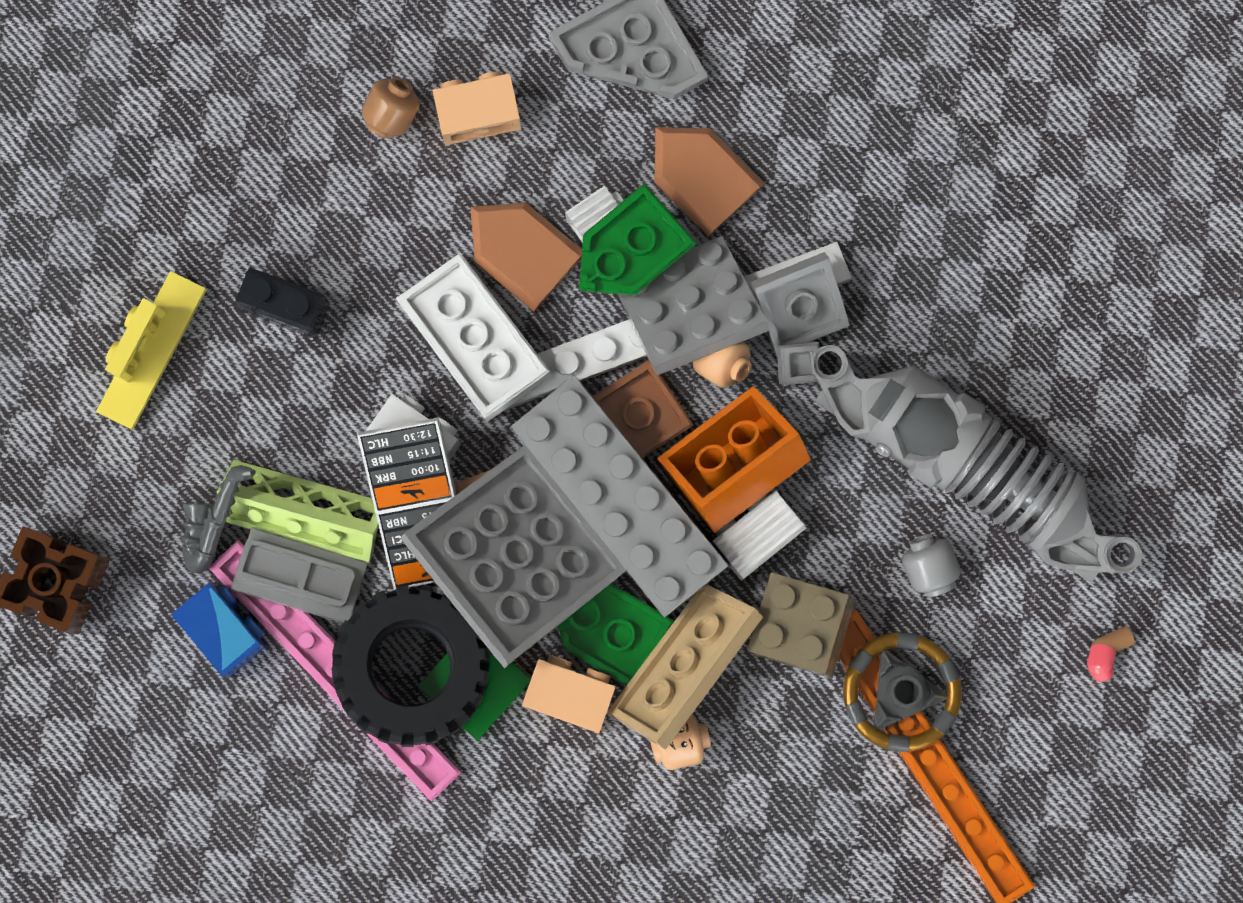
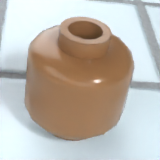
[361,77,420,139]

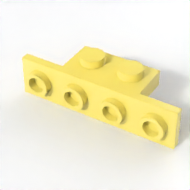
[96,271,207,430]

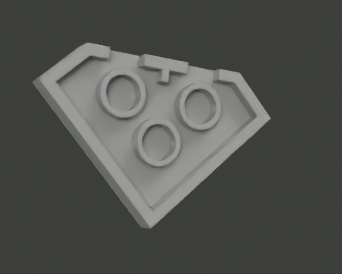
[548,0,708,99]

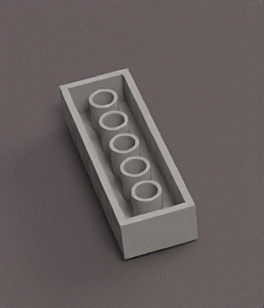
[510,375,730,618]

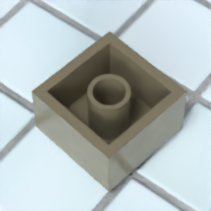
[747,572,856,679]

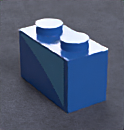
[171,583,267,678]

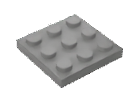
[618,236,769,376]

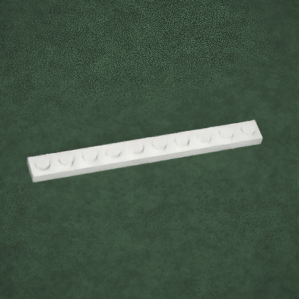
[478,242,852,419]

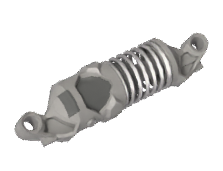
[812,345,1142,583]

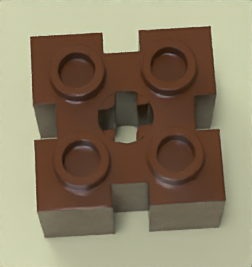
[0,526,110,634]

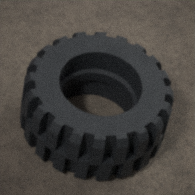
[331,585,490,747]

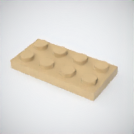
[607,584,763,750]

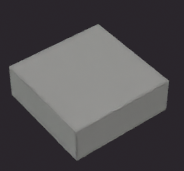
[777,341,821,385]

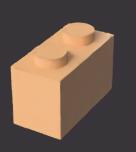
[432,72,522,146]
[522,654,616,733]

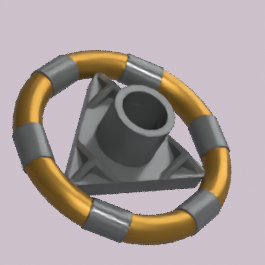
[843,632,962,752]

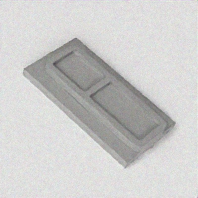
[231,528,368,623]

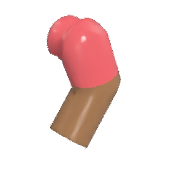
[1087,626,1135,682]

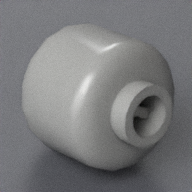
[902,534,961,597]

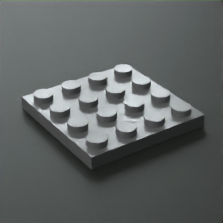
[400,445,626,668]

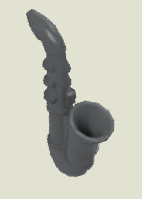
[181,465,256,574]

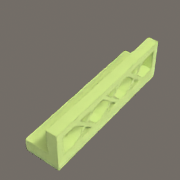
[217,460,379,562]

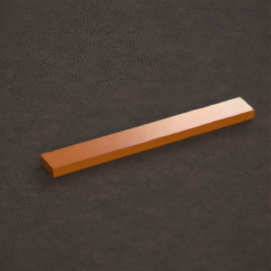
[838,609,1036,903]

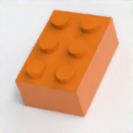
[657,386,811,533]

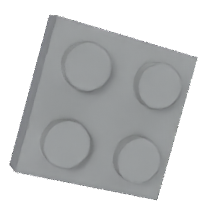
[750,252,850,355]

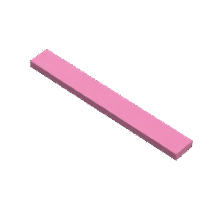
[209,540,462,801]

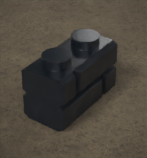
[235,267,330,339]

